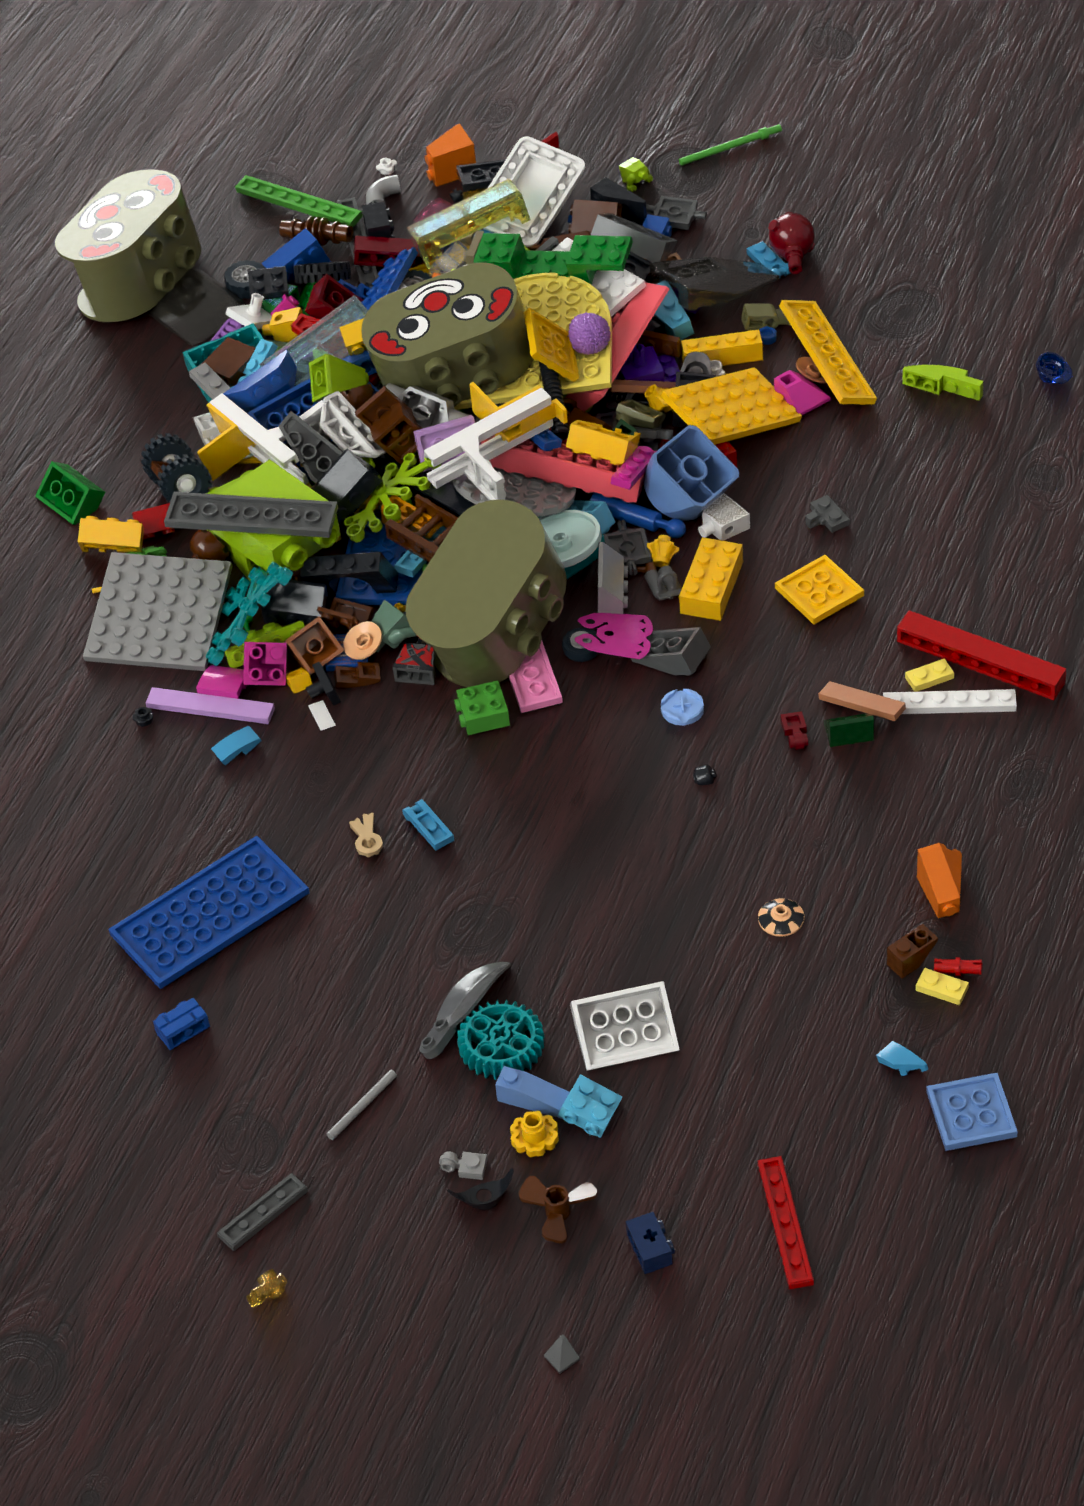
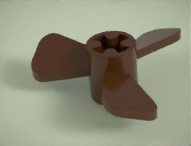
[519,1176,598,1244]

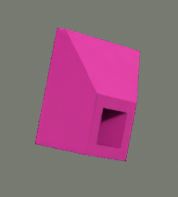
[774,370,830,415]
[243,642,287,686]

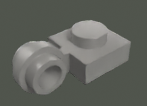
[439,1151,488,1180]

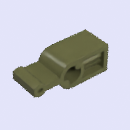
[741,304,791,330]

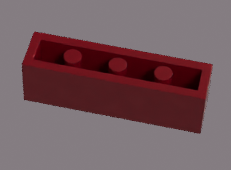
[353,236,431,268]

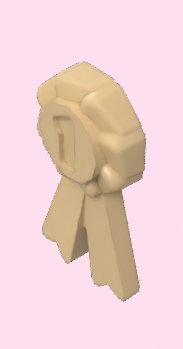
[349,813,383,857]

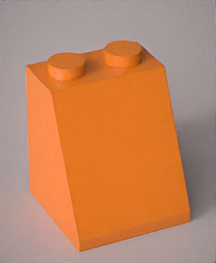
[425,124,476,187]

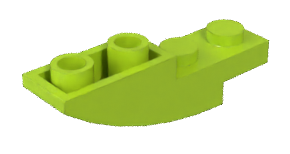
[902,365,983,401]

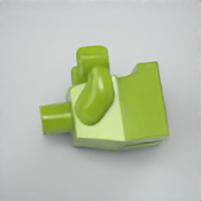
[619,157,653,192]

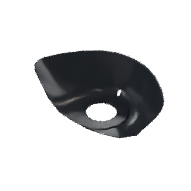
[447,1168,514,1211]

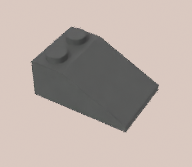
[631,627,711,676]

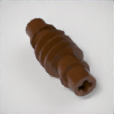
[279,216,354,246]

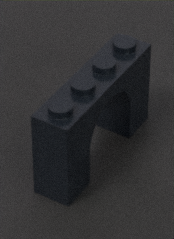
[300,552,399,597]

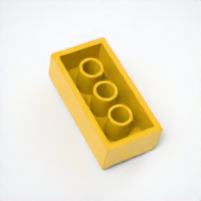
[679,537,743,621]

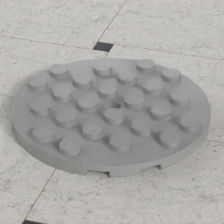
[453,468,576,517]

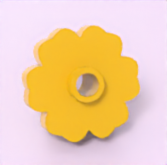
[510,1111,559,1157]

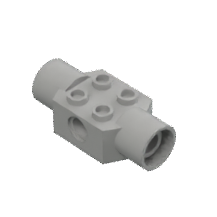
[386,383,469,428]

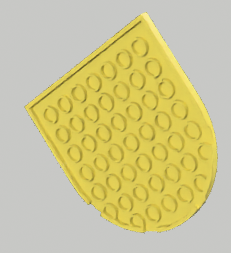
[454,273,612,410]

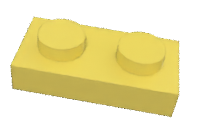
[905,658,954,692]
[916,968,969,1005]

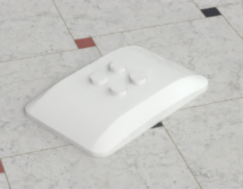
[471,137,585,247]

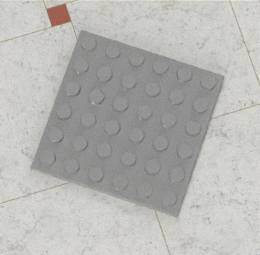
[83,552,233,671]

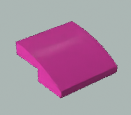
[196,665,247,699]

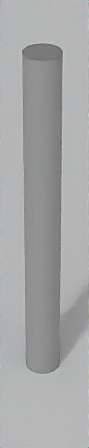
[326,1070,397,1140]

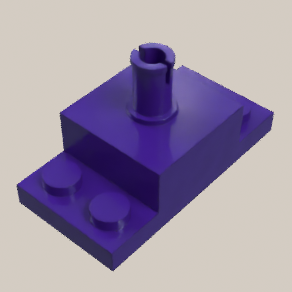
[605,344,680,401]

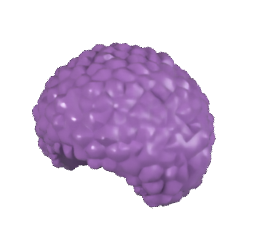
[568,312,611,355]

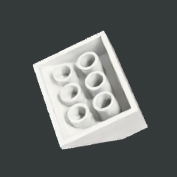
[570,981,680,1071]

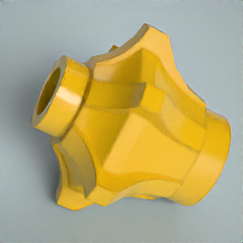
[644,384,672,413]
[647,535,679,567]

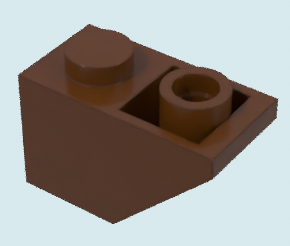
[887,924,938,979]

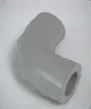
[366,174,401,208]

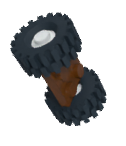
[141,433,212,502]

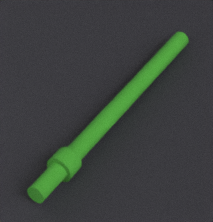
[679,124,782,166]

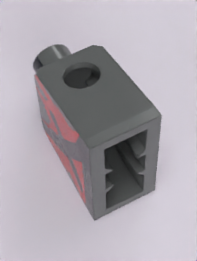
[393,638,436,685]

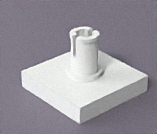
[226,293,272,329]

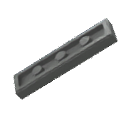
[217,1173,308,1251]

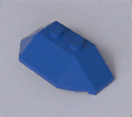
[223,350,297,413]

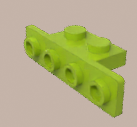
[224,620,305,668]

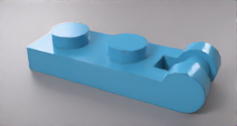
[747,241,791,281]
[402,799,454,851]

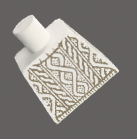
[698,493,750,541]

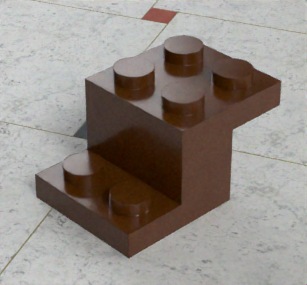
[355,386,423,464]

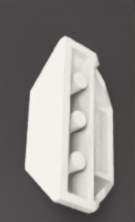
[320,391,387,458]

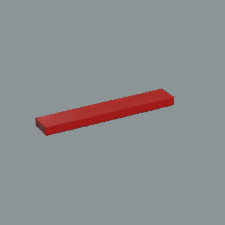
[758,1156,814,1290]

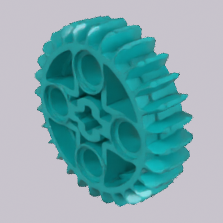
[457,1000,545,1080]

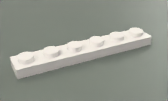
[883,689,1017,714]

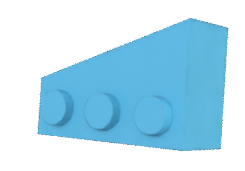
[654,279,694,340]

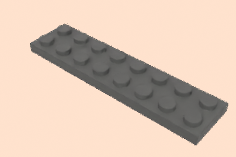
[164,492,338,538]

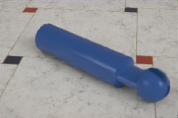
[590,492,686,538]

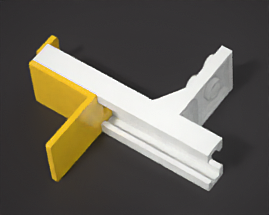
[424,382,568,500]
[197,393,330,485]

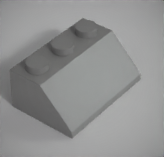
[598,542,628,614]

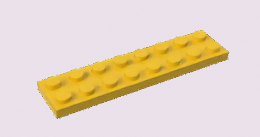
[779,300,877,405]

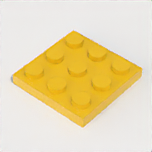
[524,308,579,382]
[775,555,864,624]

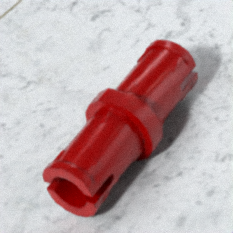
[934,957,983,976]

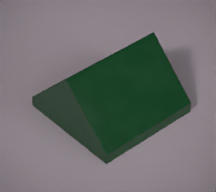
[823,713,874,747]

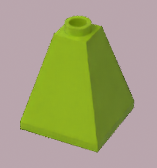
[309,354,369,402]

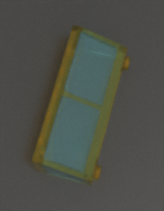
[407,178,531,269]

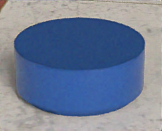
[759,327,777,345]

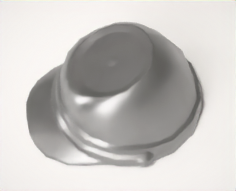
[680,352,713,375]

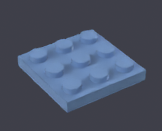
[926,1073,1018,1151]

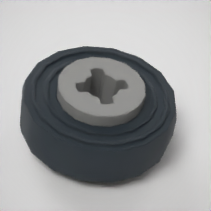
[562,627,600,662]

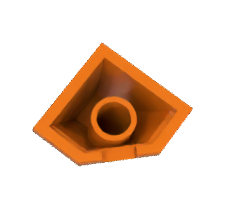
[917,843,962,918]

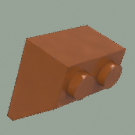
[284,616,344,675]

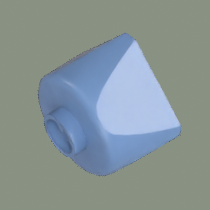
[643,425,739,521]

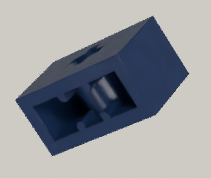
[625,1212,675,1274]

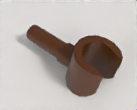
[632,562,656,573]

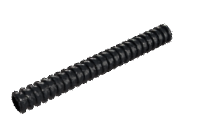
[538,317,569,441]

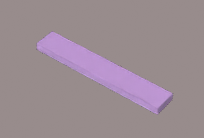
[146,687,275,724]

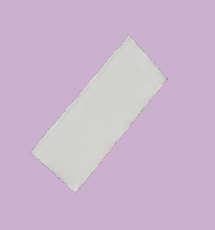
[308,700,336,731]

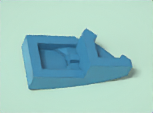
[876,1041,928,1076]

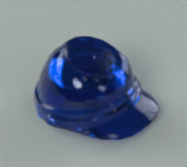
[1036,352,1073,384]

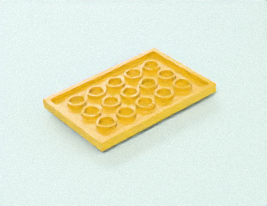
[661,367,802,445]

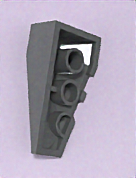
[278,411,343,483]

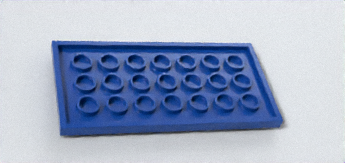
[109,836,310,989]

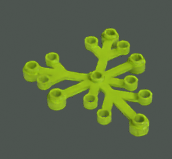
[344,453,442,542]

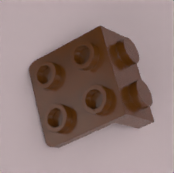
[317,597,374,631]

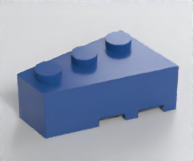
[262,228,331,283]

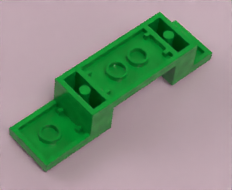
[473,233,633,285]

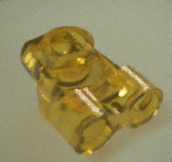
[247,1269,288,1307]

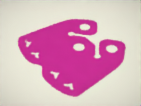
[574,613,653,659]

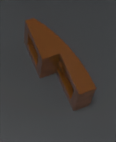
[334,662,380,688]

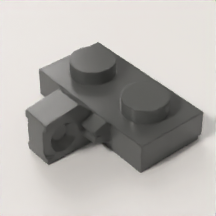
[805,495,850,533]

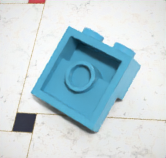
[558,1074,622,1138]

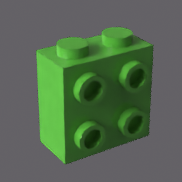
[454,680,510,735]

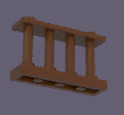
[385,494,458,562]

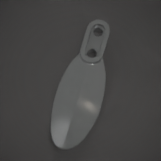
[419,962,511,1059]

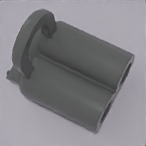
[644,565,682,601]

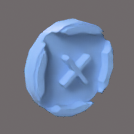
[661,689,704,726]

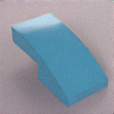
[211,726,262,766]

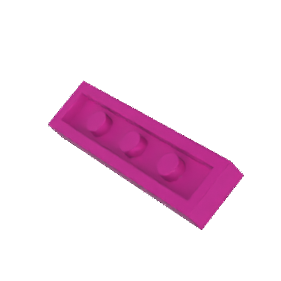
[610,446,656,490]

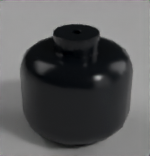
[693,764,717,785]

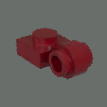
[780,711,808,750]

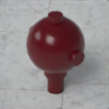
[768,212,815,274]

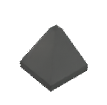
[544,1334,580,1374]

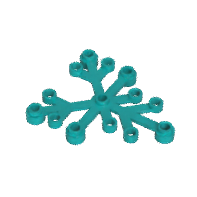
[206,562,293,666]

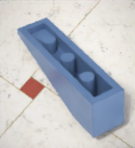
[495,1066,570,1119]

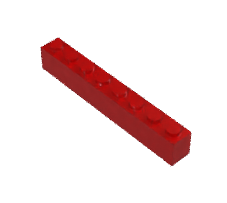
[897,610,1066,700]

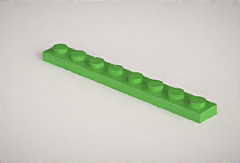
[235,175,363,227]

